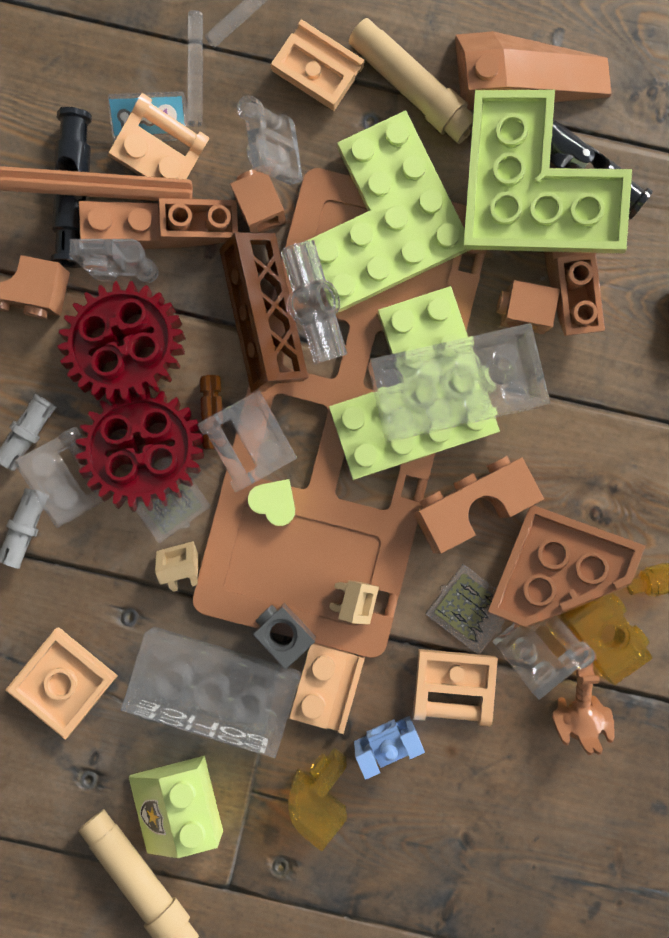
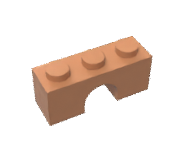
[0,255,70,319]
[413,456,544,554]

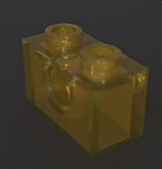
[559,593,653,685]

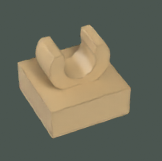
[155,541,198,592]
[329,580,379,624]

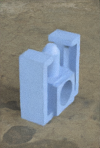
[354,716,425,780]

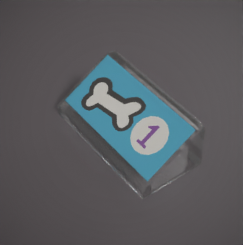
[108,91,188,142]

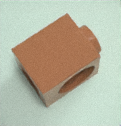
[230,168,286,233]
[496,280,560,334]

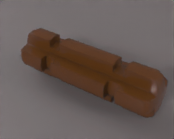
[199,375,224,450]

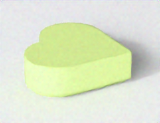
[248,479,295,526]

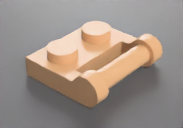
[108,93,209,179]
[413,649,498,726]

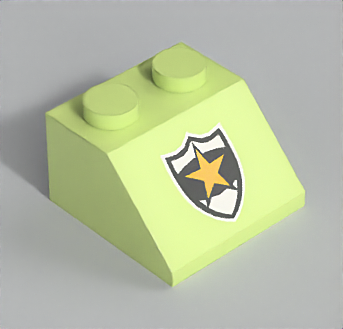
[129,755,223,858]

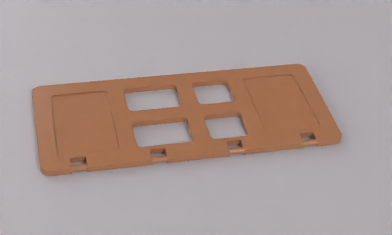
[193,168,487,658]

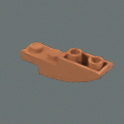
[79,198,238,249]
[544,251,605,336]

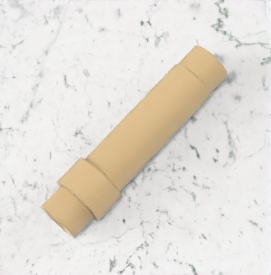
[349,18,473,144]
[78,809,199,938]

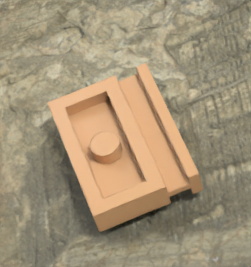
[271,19,364,111]
[289,643,365,734]

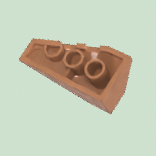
[455,31,611,110]

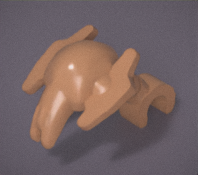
[552,653,615,755]

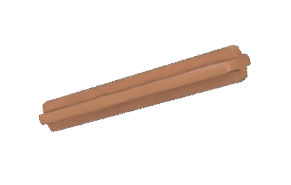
[0,166,193,201]

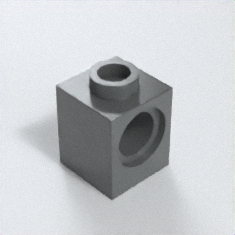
[253,603,316,669]

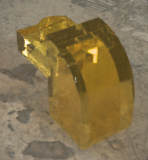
[288,748,347,852]

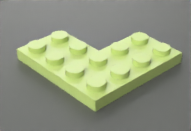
[464,90,632,254]
[302,110,470,314]
[329,286,500,480]

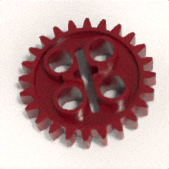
[57,281,186,404]
[75,388,204,512]

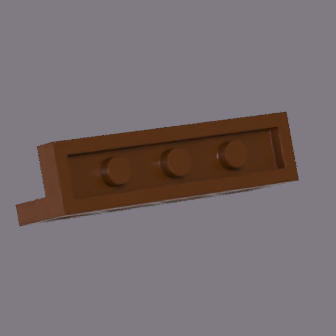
[219,232,309,393]

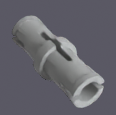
[0,394,57,471]
[0,488,49,569]

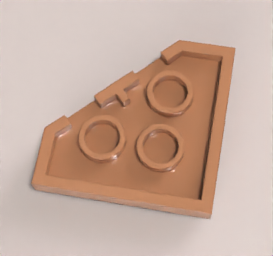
[488,505,645,628]

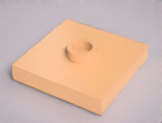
[5,627,118,740]

